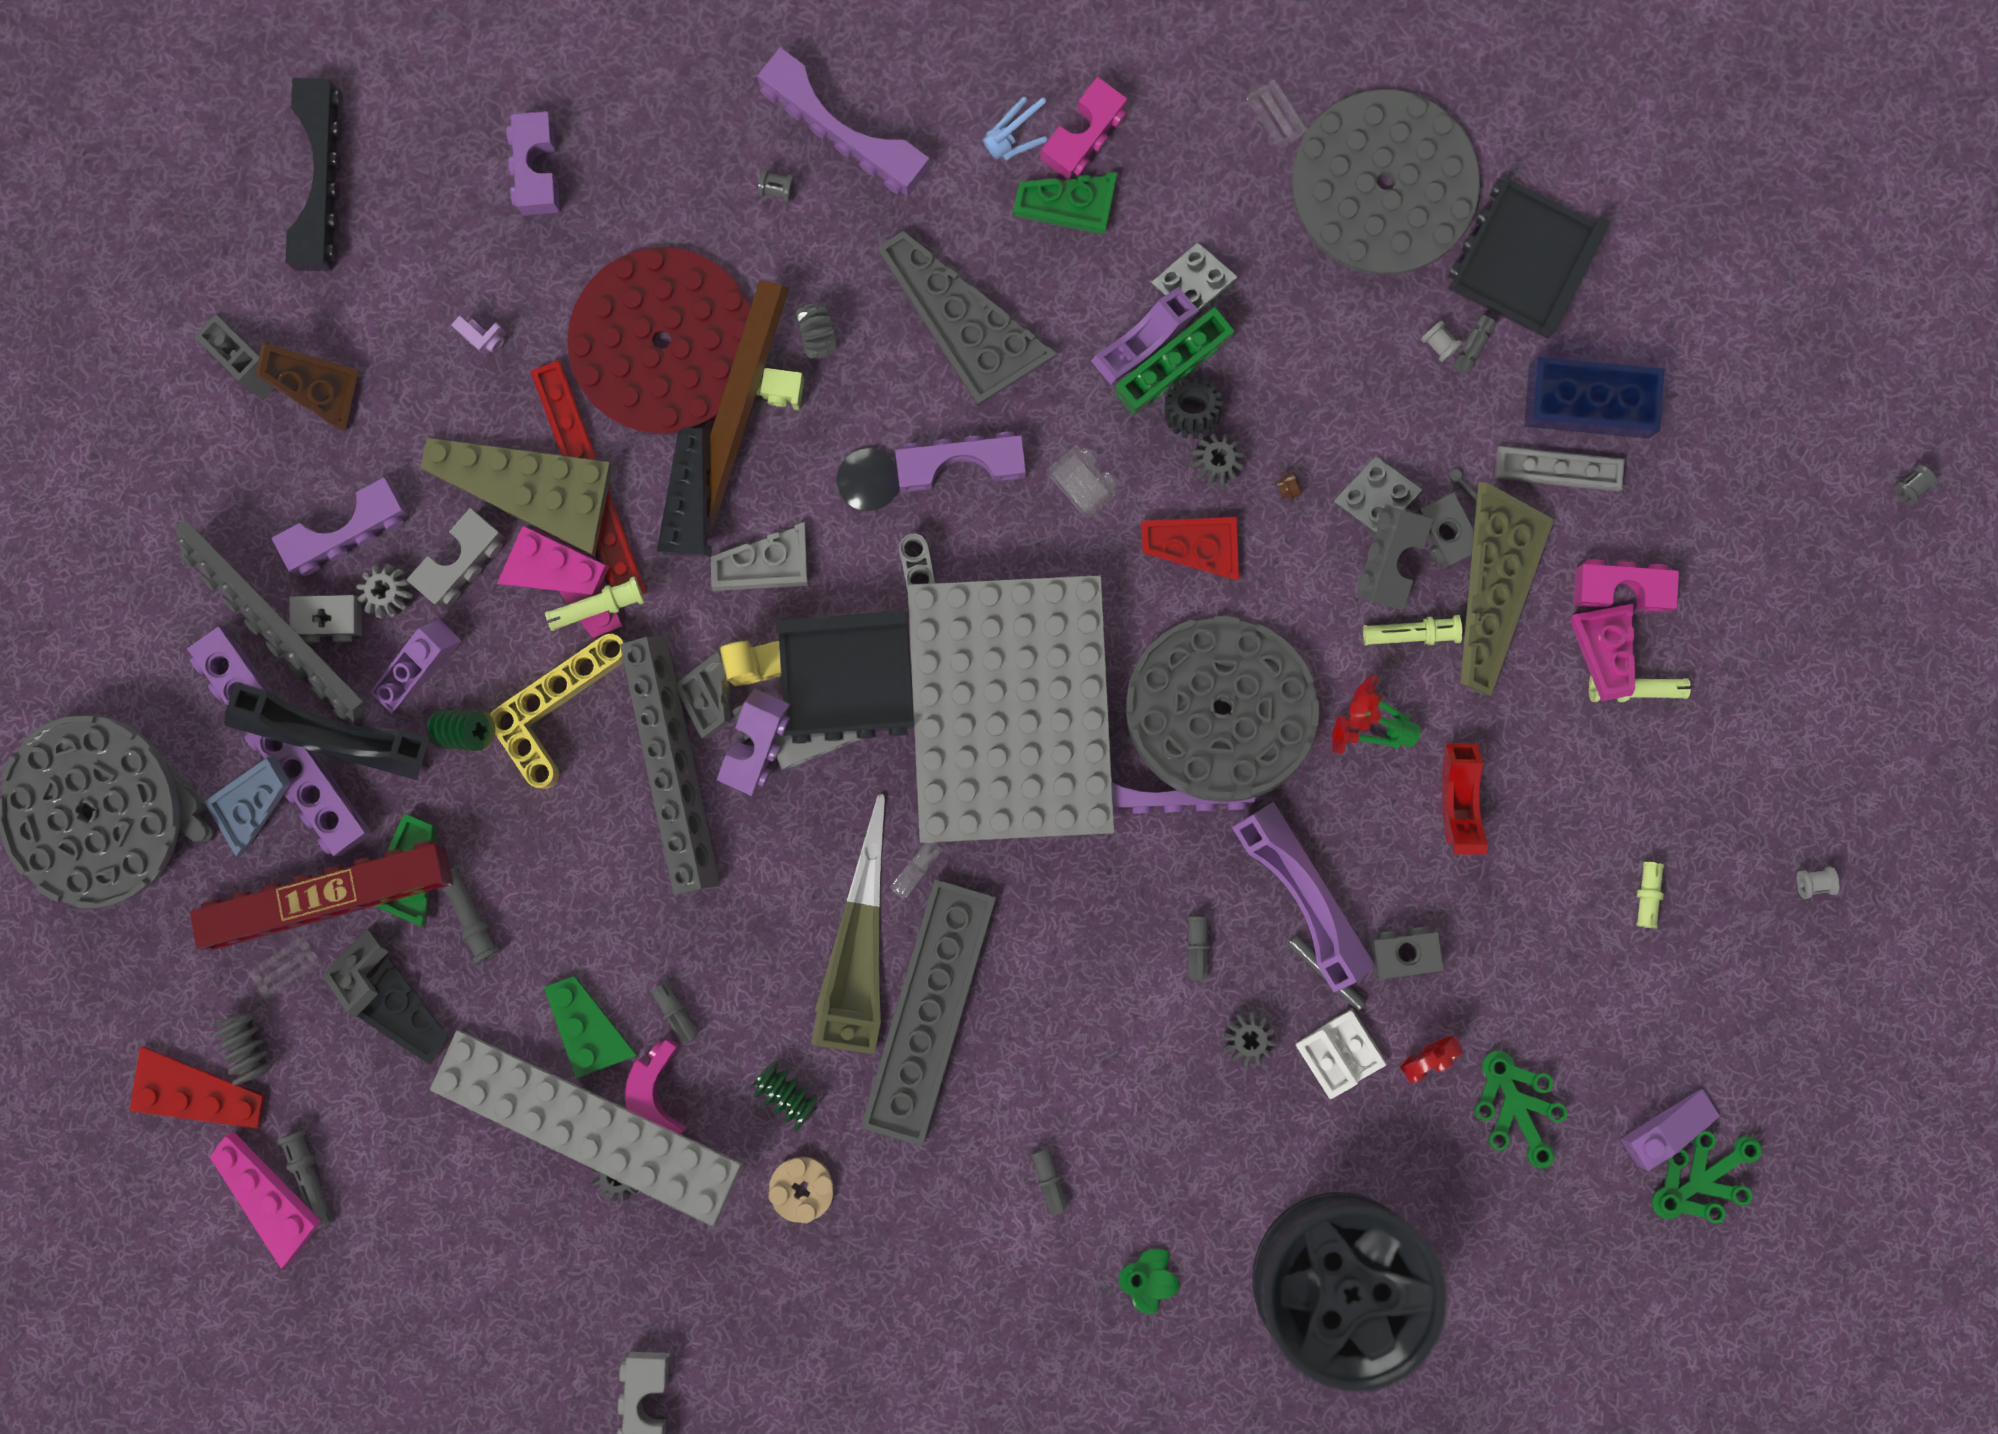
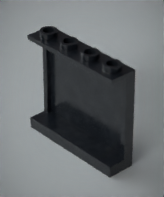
[1447,171,1611,339]
[776,610,914,744]

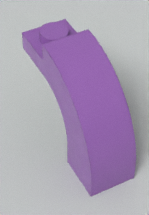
[1091,287,1199,385]

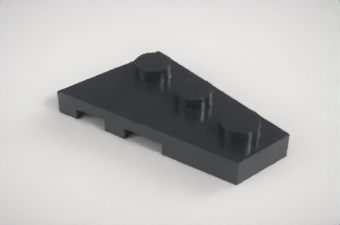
[357,957,450,1065]

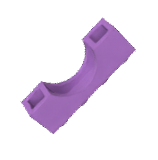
[895,432,1026,493]
[271,477,409,576]

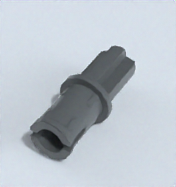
[1185,917,1211,981]
[650,981,698,1045]
[1030,1148,1068,1215]

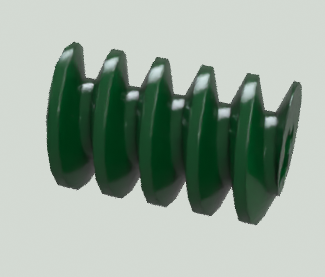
[426,708,495,751]
[749,1060,819,1132]

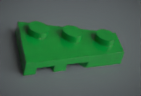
[544,976,638,1078]

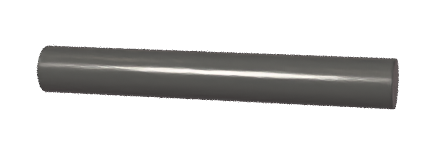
[1288,935,1366,1011]

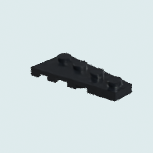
[657,428,712,557]

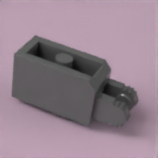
[166,762,216,843]

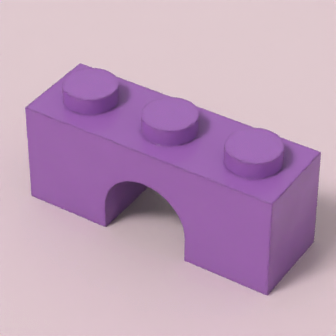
[506,112,560,215]
[717,689,790,796]

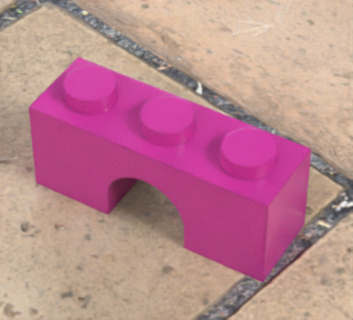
[1040,77,1128,180]
[1573,559,1679,612]

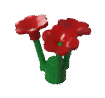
[1332,675,1421,754]

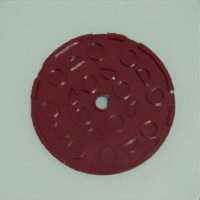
[567,247,750,435]

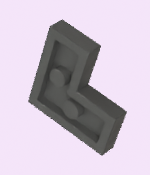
[322,929,388,1017]

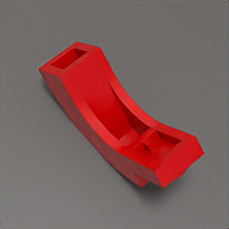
[1442,743,1488,855]

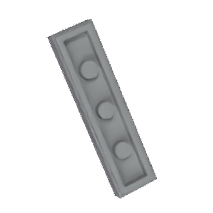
[1494,446,1625,492]

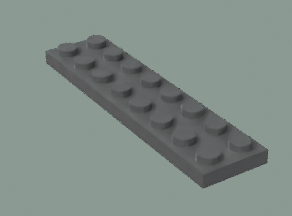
[175,519,364,726]
[860,879,996,1146]

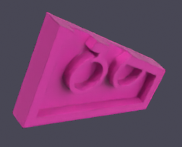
[497,526,610,595]
[1570,604,1635,701]

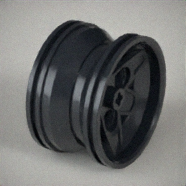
[1252,1192,1447,1392]

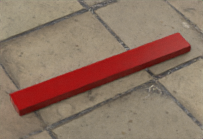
[530,360,648,595]

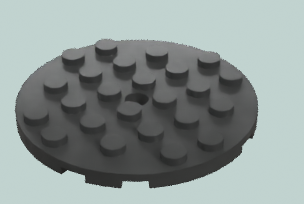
[1291,90,1479,276]
[1126,616,1319,802]
[0,715,180,908]

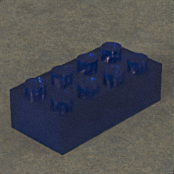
[1524,356,1665,439]

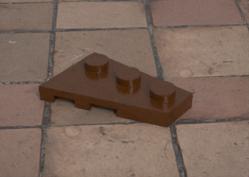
[255,343,359,432]

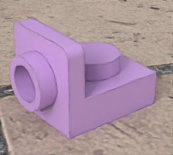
[451,316,507,356]

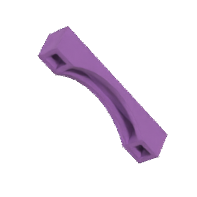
[757,48,930,197]
[1111,782,1255,815]
[1232,801,1376,993]

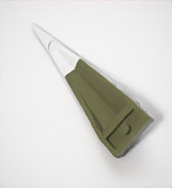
[811,794,885,1054]

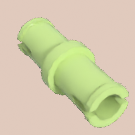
[1636,862,1664,929]

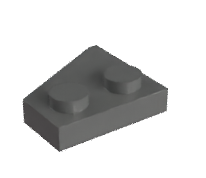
[677,651,732,739]

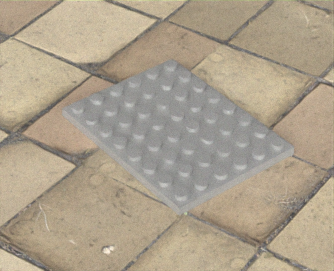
[908,575,1114,843]

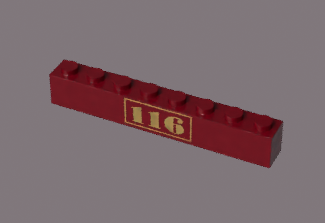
[190,841,453,951]

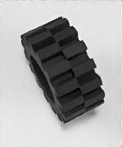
[1165,378,1222,439]

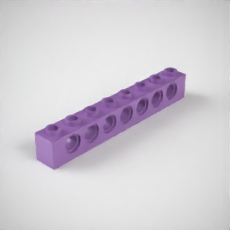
[187,626,373,856]

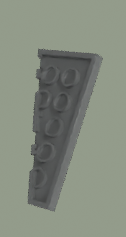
[877,231,1057,406]

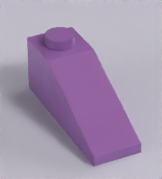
[1620,1089,1720,1171]

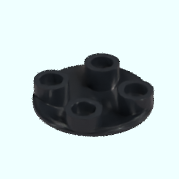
[837,448,899,511]

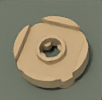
[769,1157,834,1223]

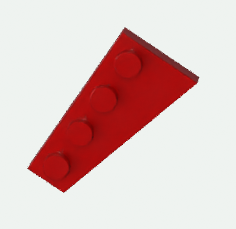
[130,1046,266,1128]

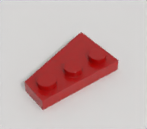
[1141,517,1239,581]

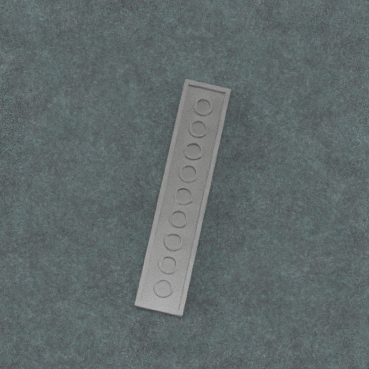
[430,1031,743,1226]

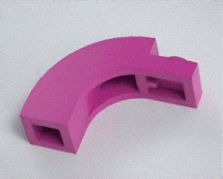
[625,1038,687,1135]

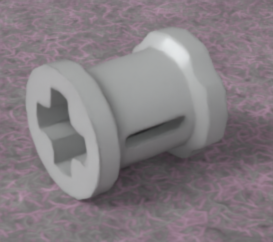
[1421,320,1463,363]
[1796,866,1839,899]

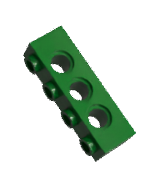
[1114,307,1235,417]

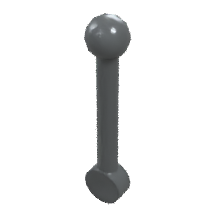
[1449,469,1477,502]

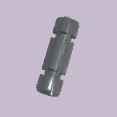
[1453,315,1496,375]

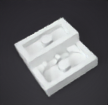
[1296,1008,1387,1100]

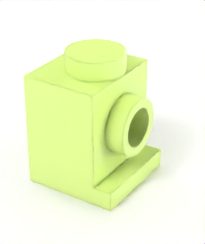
[756,368,804,410]

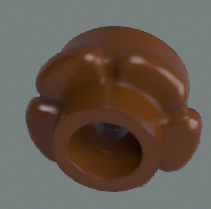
[1277,472,1302,502]

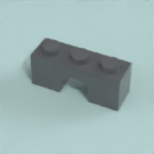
[1356,504,1433,610]

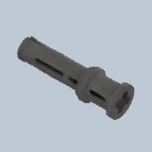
[444,867,501,965]
[276,1129,334,1230]

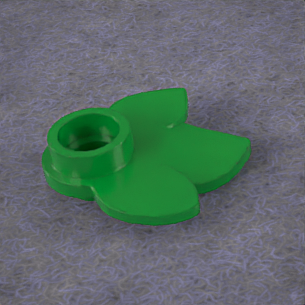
[1118,1249,1180,1314]

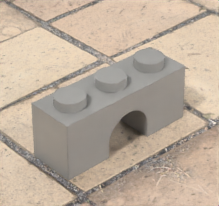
[407,508,505,608]
[617,1352,670,1434]

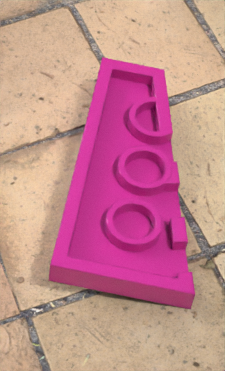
[210,1132,322,1269]

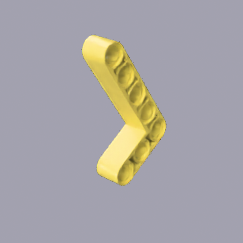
[491,634,626,789]
[720,641,781,686]

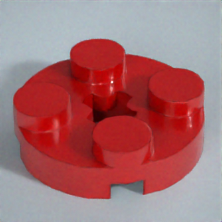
[1399,1035,1464,1084]

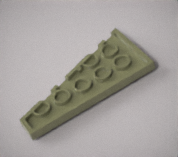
[421,438,612,557]
[1460,482,1554,696]

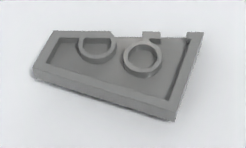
[711,522,808,591]

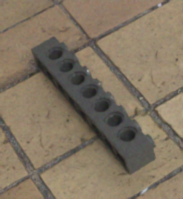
[620,637,720,895]

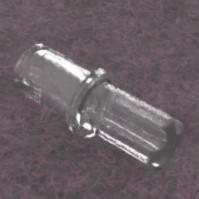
[891,842,943,899]

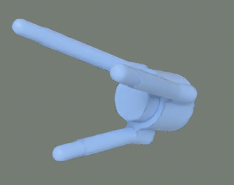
[982,97,1048,161]

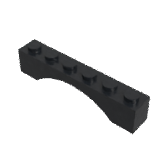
[285,78,343,271]
[224,682,430,780]

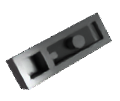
[194,314,275,401]

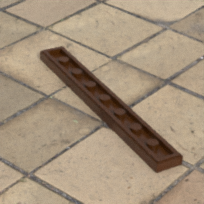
[707,280,789,531]

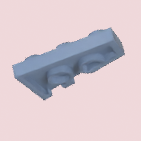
[204,755,291,856]

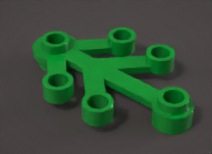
[1473,1051,1567,1169]
[1651,1130,1762,1224]

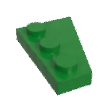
[1013,172,1117,235]
[375,813,437,927]

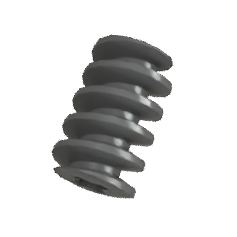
[212,1014,272,1086]

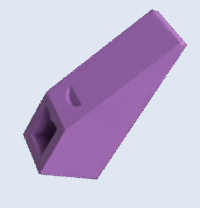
[370,619,462,714]

